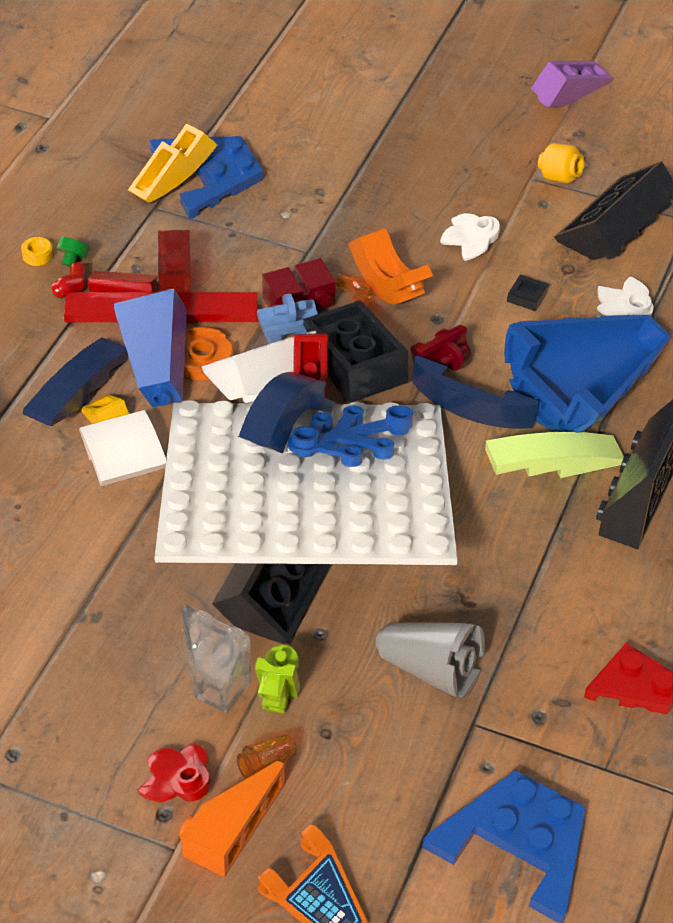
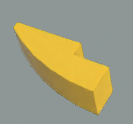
[128,124,217,203]

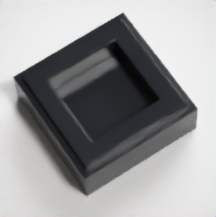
[507,275,549,312]

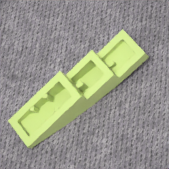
[485,432,624,478]

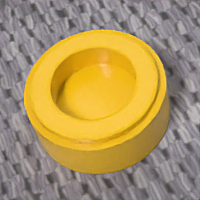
[21,237,53,266]

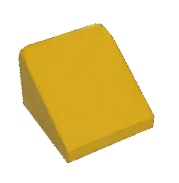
[81,394,129,424]

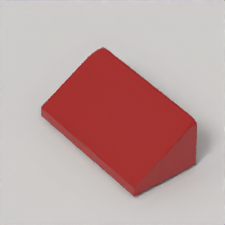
[88,271,157,292]
[293,333,328,398]

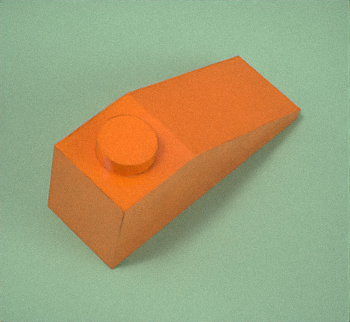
[179,761,285,877]

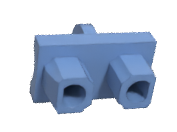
[257,294,318,344]

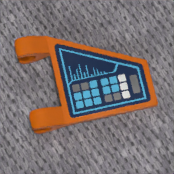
[257,825,368,923]

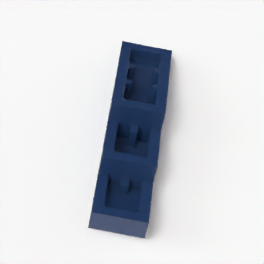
[23,337,128,426]

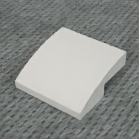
[79,410,166,486]

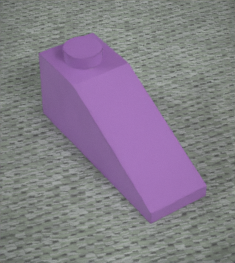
[531,61,613,107]

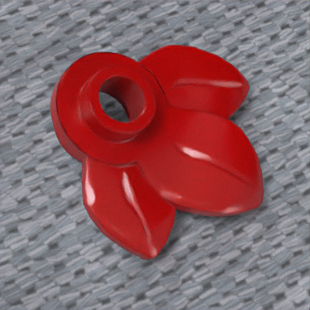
[138,743,211,802]

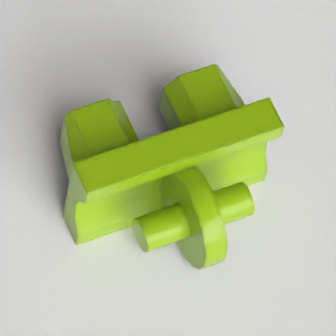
[255,645,300,713]

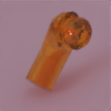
[336,272,374,306]

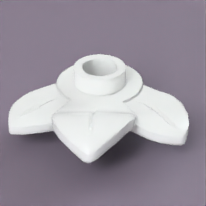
[440,213,500,261]
[597,277,654,316]

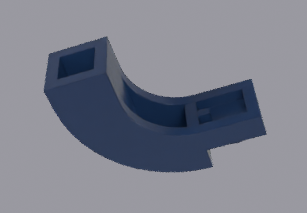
[238,372,335,454]

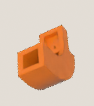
[348,228,433,305]

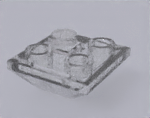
[181,604,251,714]

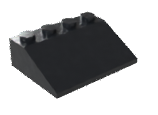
[596,399,673,549]

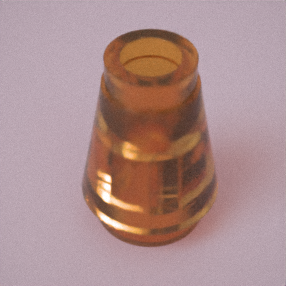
[237,734,297,779]

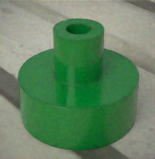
[57,236,90,267]

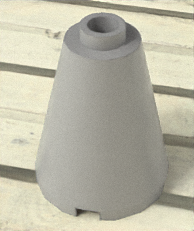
[376,623,485,698]

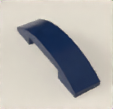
[412,355,539,429]

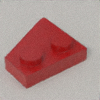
[584,643,673,714]

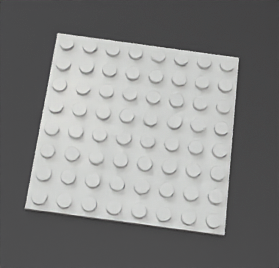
[155,400,457,565]

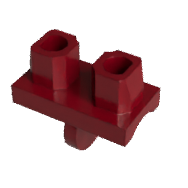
[410,324,471,371]

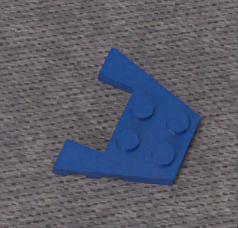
[149,136,263,219]
[423,770,586,923]

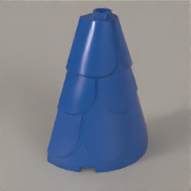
[504,315,671,433]

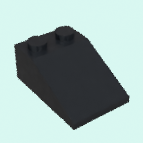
[303,300,408,403]

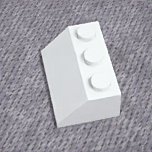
[201,331,328,403]

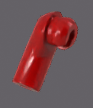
[51,262,86,298]

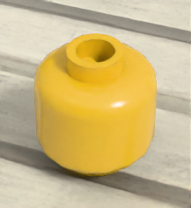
[538,143,584,184]

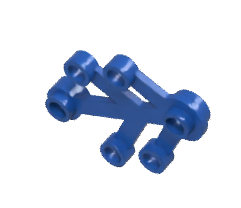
[288,405,413,467]

